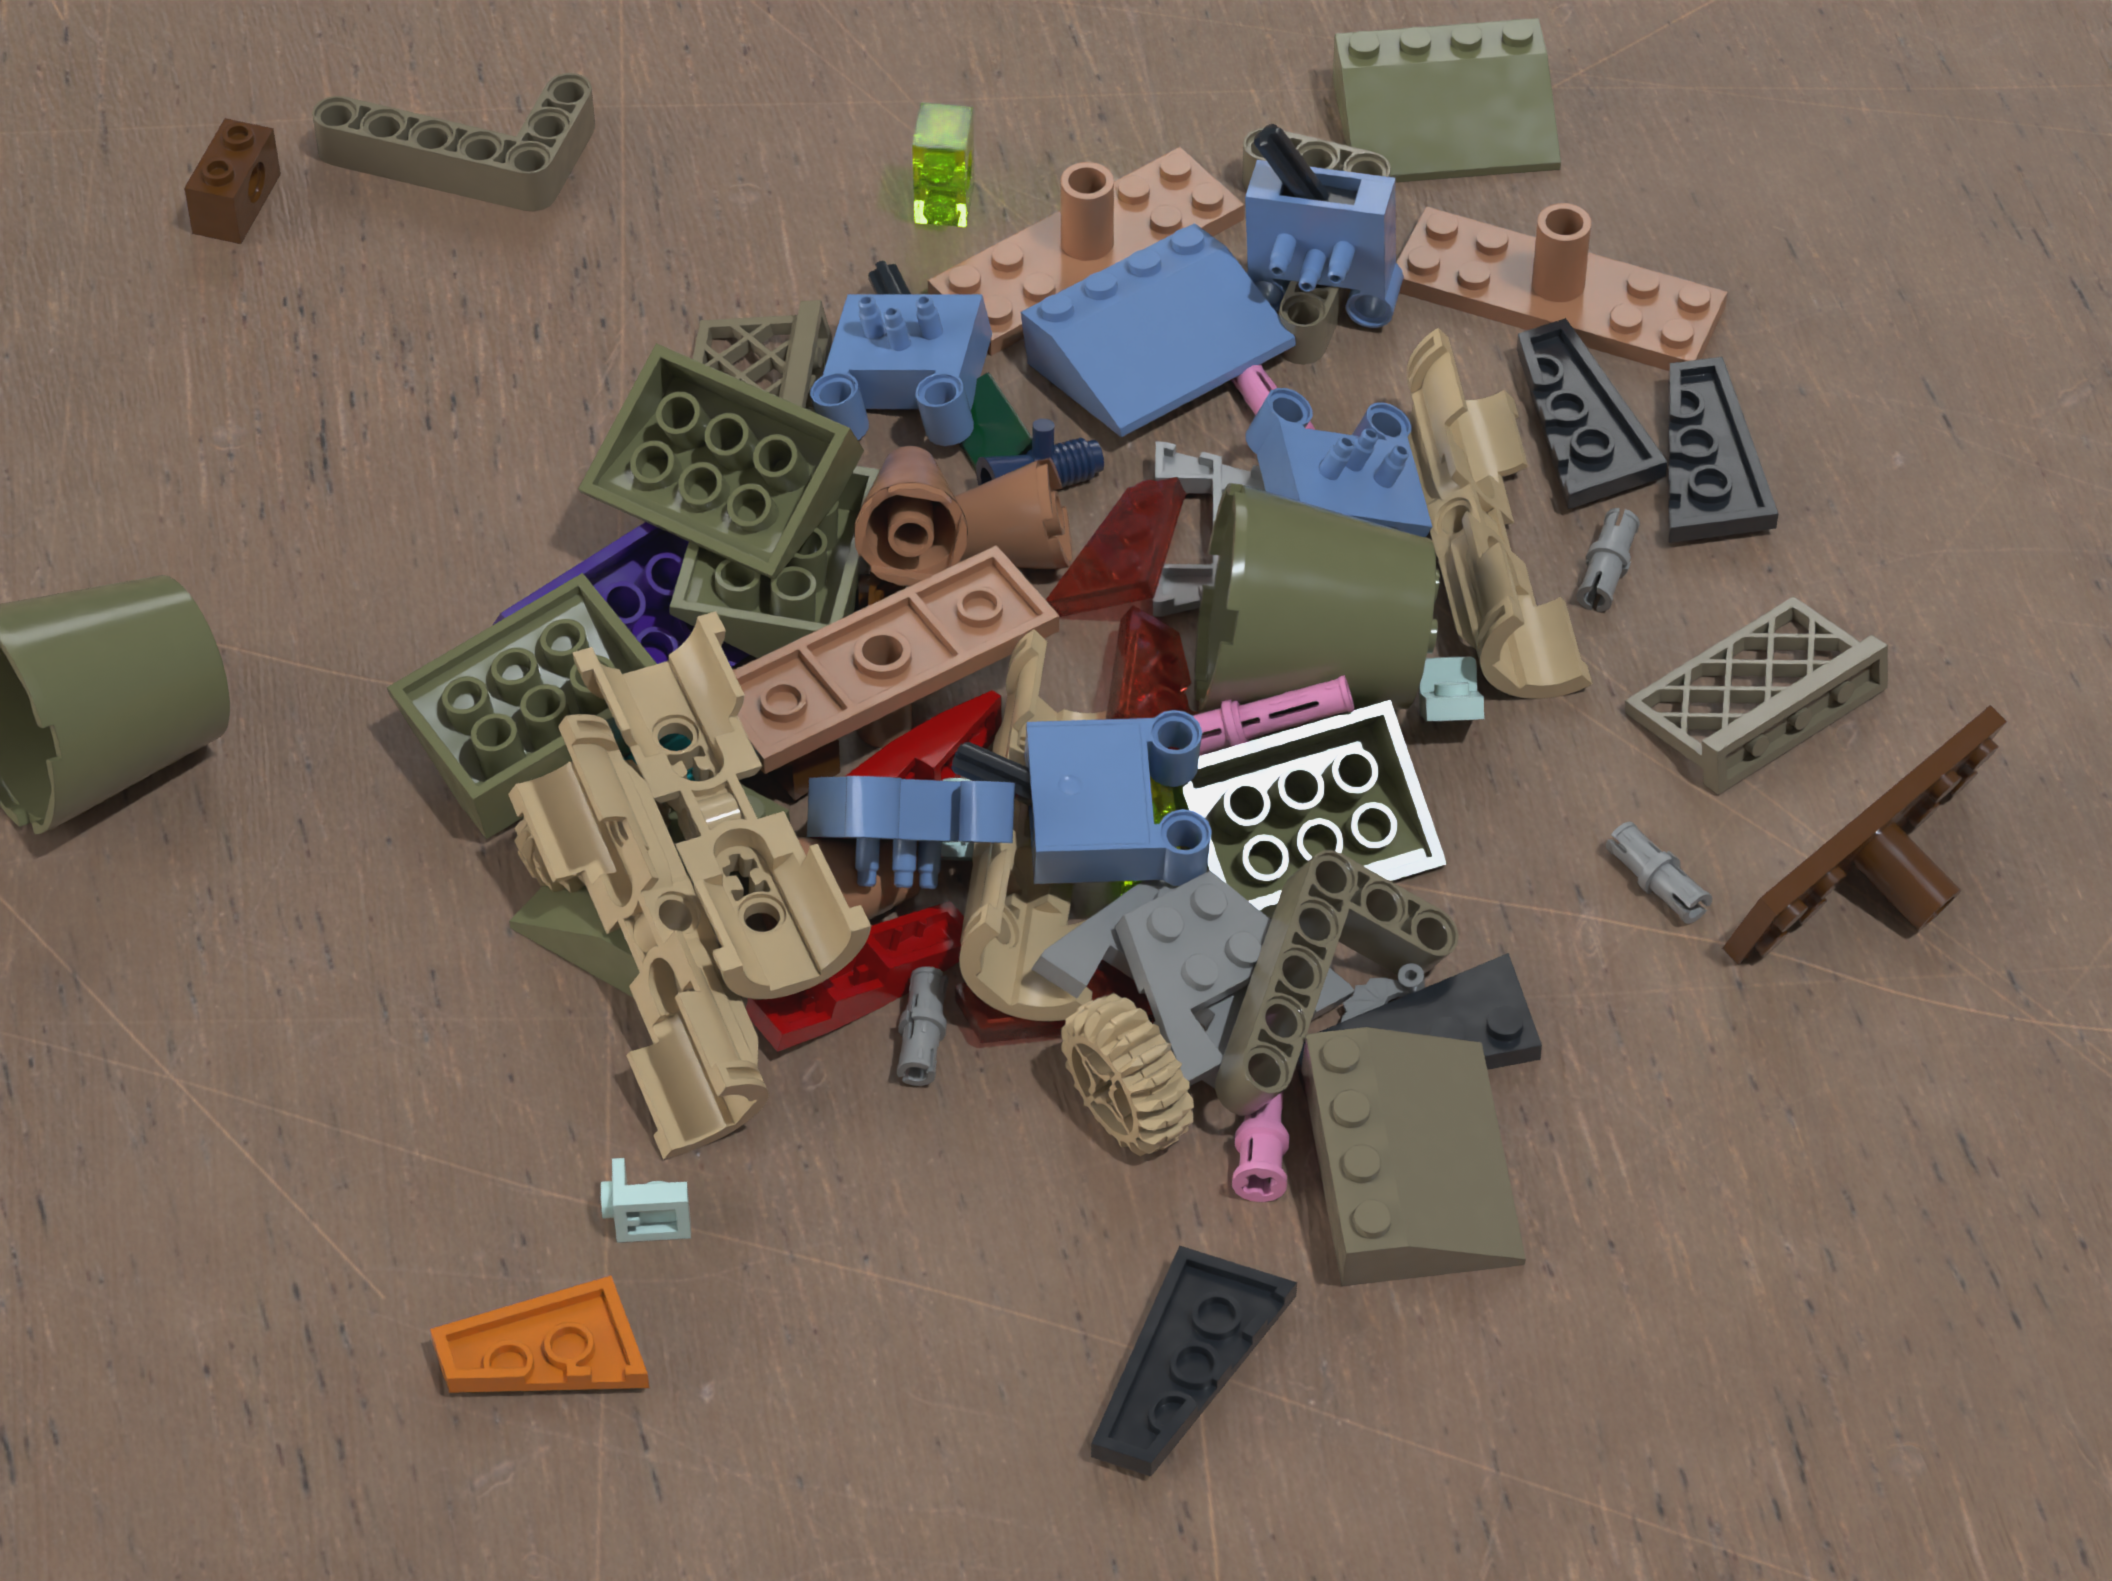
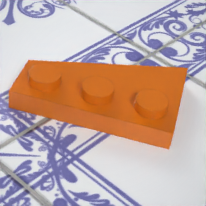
[430,1275,650,1393]

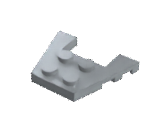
[1153,441,1266,617]
[1115,870,1355,1086]
[1032,880,1248,1088]

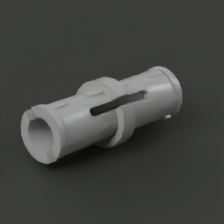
[1576,508,1640,612]
[1606,821,1712,924]
[897,967,948,1086]

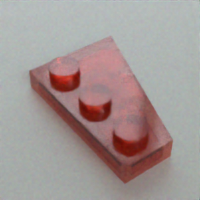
[1046,477,1186,618]
[1106,605,1209,756]

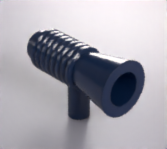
[976,419,1104,487]

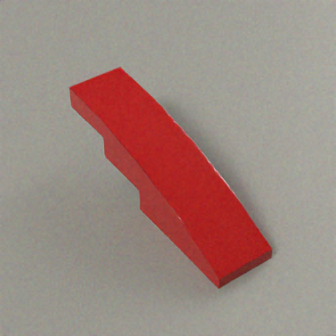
[810,690,1002,839]
[746,901,964,1052]

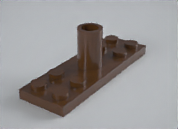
[1722,705,2007,965]

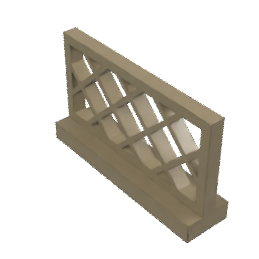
[693,300,832,412]
[1625,596,1888,795]

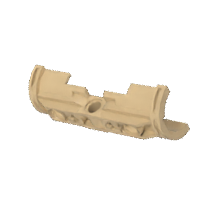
[1406,328,1592,699]
[573,611,871,999]
[959,629,1132,1021]
[508,714,769,1159]

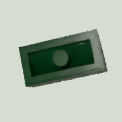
[958,372,1032,470]

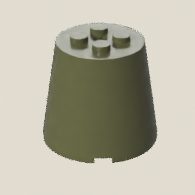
[1194,483,1440,712]
[0,575,230,834]

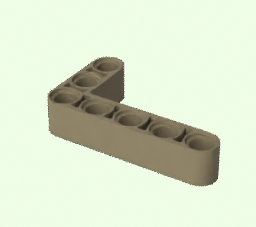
[312,73,595,212]
[1242,128,1391,365]
[1215,850,1458,1116]

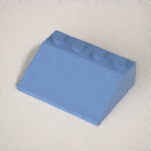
[1021,223,1296,437]

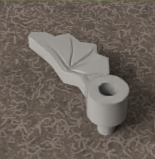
[1341,963,1425,1022]

